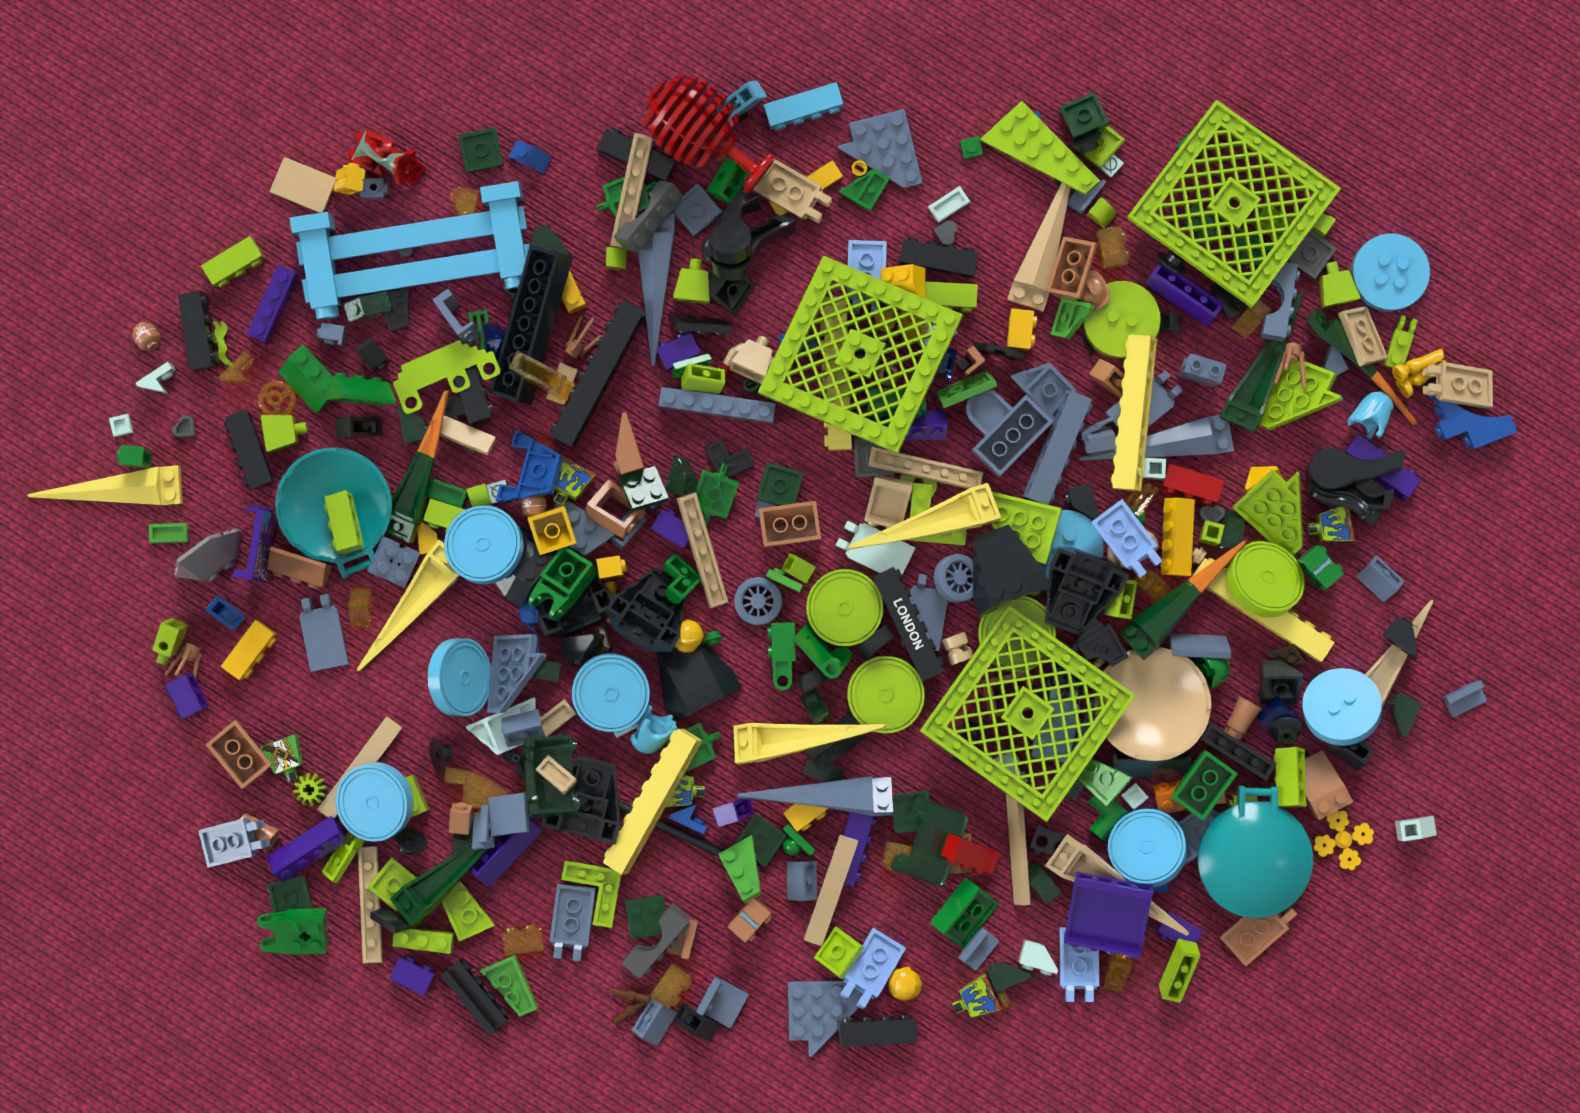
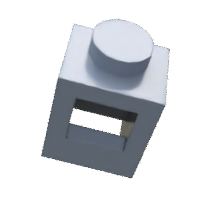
[360,178,389,200]
[317,323,347,347]

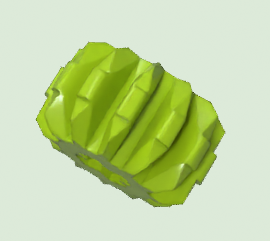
[293,773,327,806]

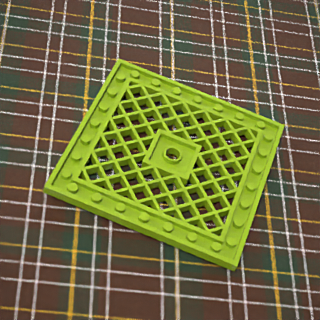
[1127,100,1341,308]
[758,256,963,454]
[920,605,1135,822]

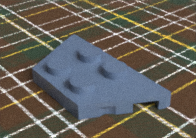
[1010,363,1076,421]
[555,500,616,556]
[1178,809,1220,867]

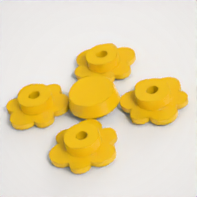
[1314,810,1374,870]

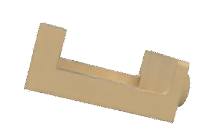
[864,474,913,529]

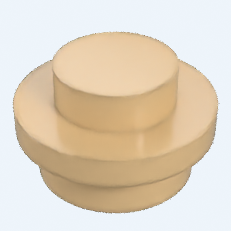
[1192,547,1207,565]

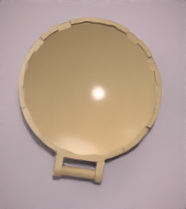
[1092,647,1211,761]

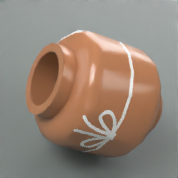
[132,322,161,351]
[521,496,547,517]

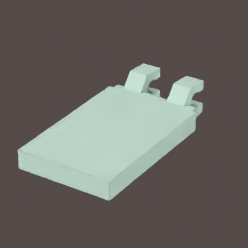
[835,521,915,574]

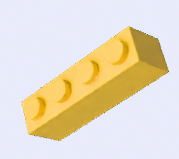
[1161,498,1195,576]

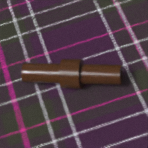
[612,988,651,1003]
[612,1001,648,1025]

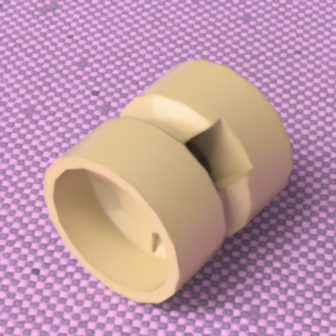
[942,632,973,665]

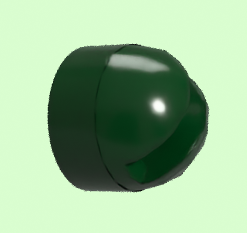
[744,378,760,393]

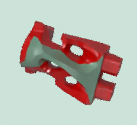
[347,129,427,186]

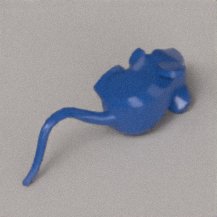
[519,587,540,653]

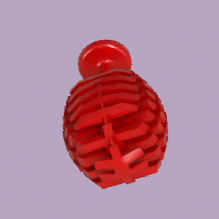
[642,74,776,194]

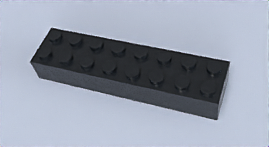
[489,245,573,405]
[550,300,646,450]

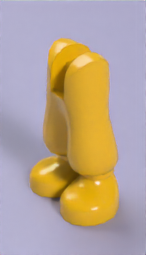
[1392,349,1447,398]

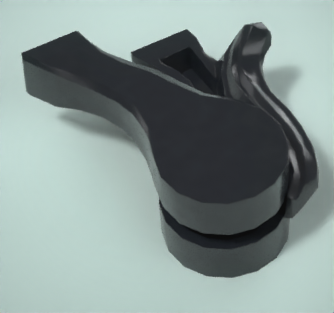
[701,189,795,281]
[1305,448,1407,520]

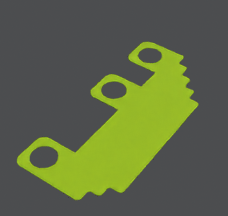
[393,340,500,414]

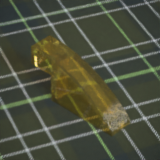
[509,351,575,401]
[444,767,511,808]

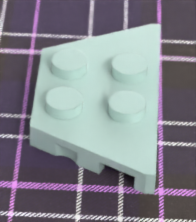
[466,697,536,755]

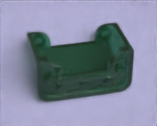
[522,735,581,819]
[890,796,968,886]

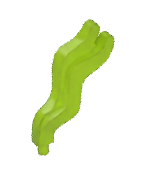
[213,321,233,368]

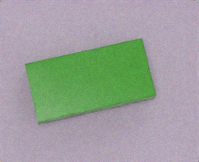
[149,523,189,544]

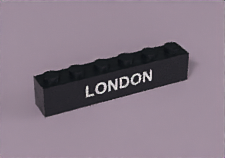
[873,567,945,681]

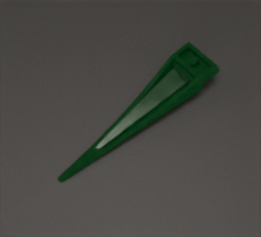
[1219,291,1304,433]
[390,836,500,928]

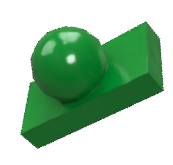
[783,823,815,856]

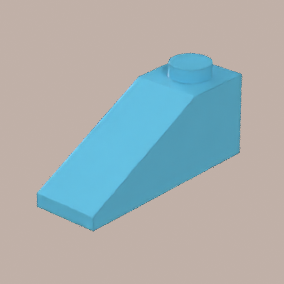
[720,81,767,124]

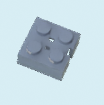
[367,536,420,588]

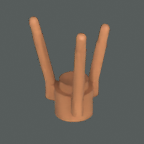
[564,316,602,359]
[1274,343,1307,390]
[165,643,202,678]

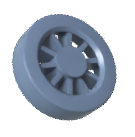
[934,554,973,603]
[734,577,782,625]

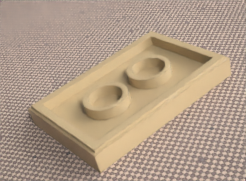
[269,157,337,213]
[1338,306,1388,367]

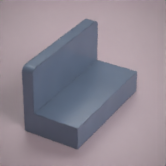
[1067,180,1106,215]
[1356,555,1404,602]
[1442,680,1487,717]
[501,709,545,747]
[472,805,495,850]
[787,861,817,901]
[958,926,999,970]
[632,997,677,1045]

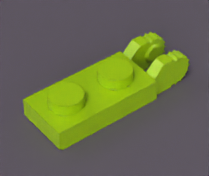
[1383,315,1417,368]
[322,831,365,883]

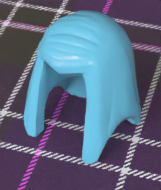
[1347,391,1394,440]
[630,705,677,754]

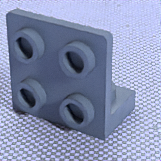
[696,975,748,1028]

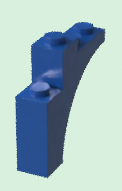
[1427,382,1517,450]

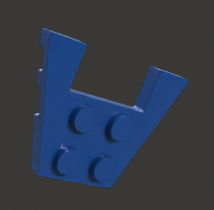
[496,430,563,503]

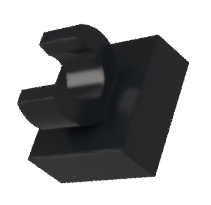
[1160,312,1182,333]

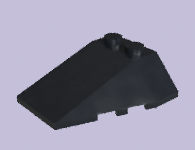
[973,524,1051,616]
[495,527,559,609]
[1045,546,1129,636]
[538,549,613,638]
[605,567,687,652]
[656,641,742,722]
[541,755,620,845]

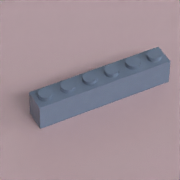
[659,387,776,424]
[1023,390,1092,505]

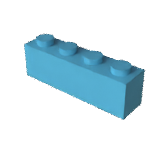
[764,82,843,131]

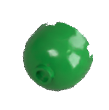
[1193,657,1230,689]

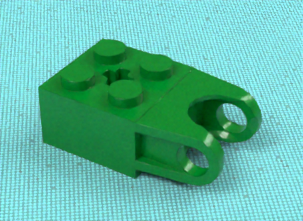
[529,547,598,621]
[768,622,796,691]
[257,908,329,954]

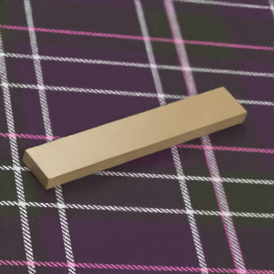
[610,133,653,248]
[868,447,983,489]
[677,493,728,608]
[317,716,403,819]
[1006,794,1031,905]
[804,835,858,946]
[358,846,383,963]

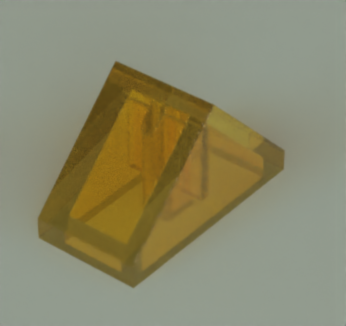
[348,588,371,627]

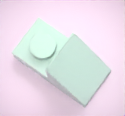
[136,362,176,394]

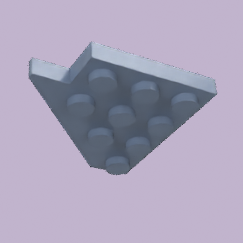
[838,109,923,188]
[487,634,546,713]
[788,980,863,1057]

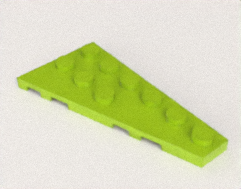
[980,101,1100,195]

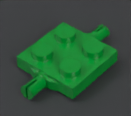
[596,177,657,218]
[695,462,740,526]
[659,723,722,772]

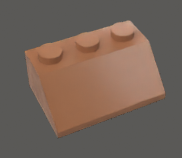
[1047,237,1098,300]
[759,501,821,548]
[267,547,332,590]
[205,720,273,789]

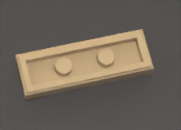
[440,416,496,456]

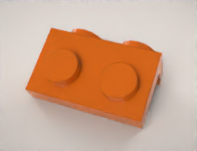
[1153,779,1186,813]

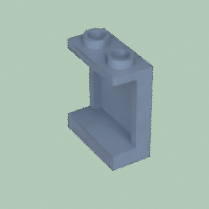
[433,289,481,344]
[1178,354,1226,388]

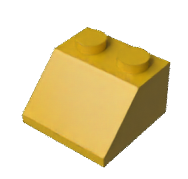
[881,264,925,298]
[527,506,576,555]

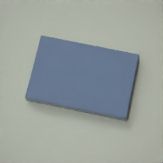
[1168,633,1231,659]

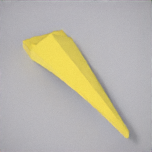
[27,465,183,505]
[848,483,1001,550]
[357,540,460,671]
[734,723,886,765]

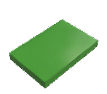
[934,370,997,408]

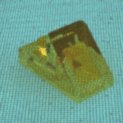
[1232,299,1271,339]
[218,351,254,383]

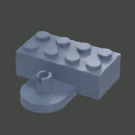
[966,390,1053,478]

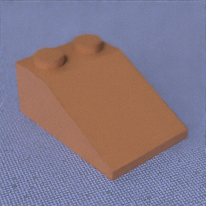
[613,412,645,475]
[1305,750,1353,820]

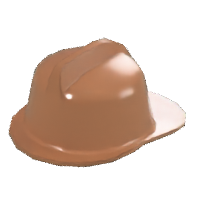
[1080,270,1110,310]

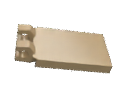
[753,160,832,224]
[1423,362,1493,409]

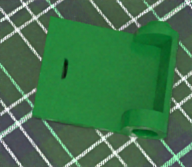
[793,623,852,679]

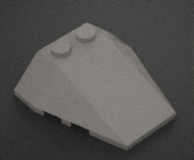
[174,528,242,582]

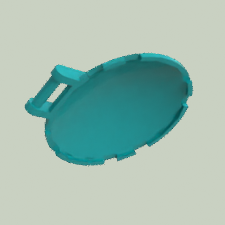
[275,447,392,579]
[1198,786,1313,918]

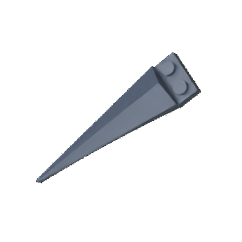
[637,213,676,367]
[1079,415,1234,461]
[737,776,893,816]

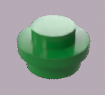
[704,631,723,646]

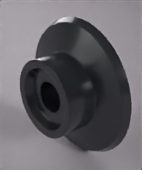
[1070,131,1102,153]
[1157,250,1186,275]
[1268,717,1303,744]
[429,738,452,772]
[394,828,428,855]

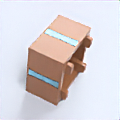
[728,897,771,943]

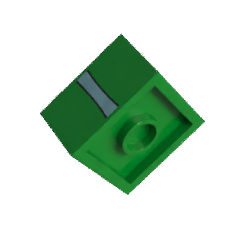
[1297,545,1344,591]

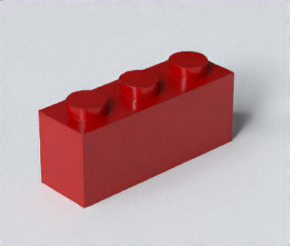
[1160,464,1225,506]
[940,833,1000,875]

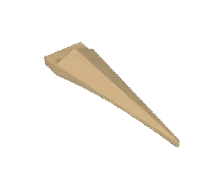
[1007,183,1070,312]
[1365,600,1433,707]
[1045,834,1189,935]

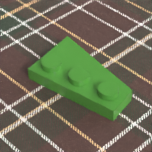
[1077,758,1133,806]
[718,835,762,903]
[480,954,539,1016]

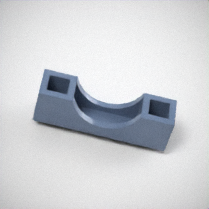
[1260,262,1300,342]

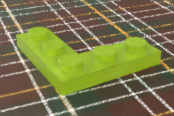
[908,483,967,545]
[561,860,621,928]

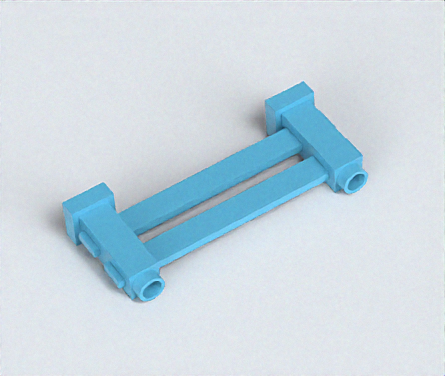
[290,181,530,320]

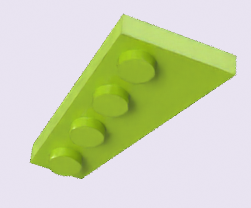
[442,881,495,942]

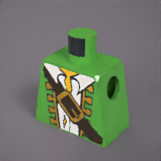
[260,734,303,782]

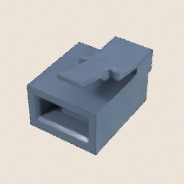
[1080,416,1117,454]

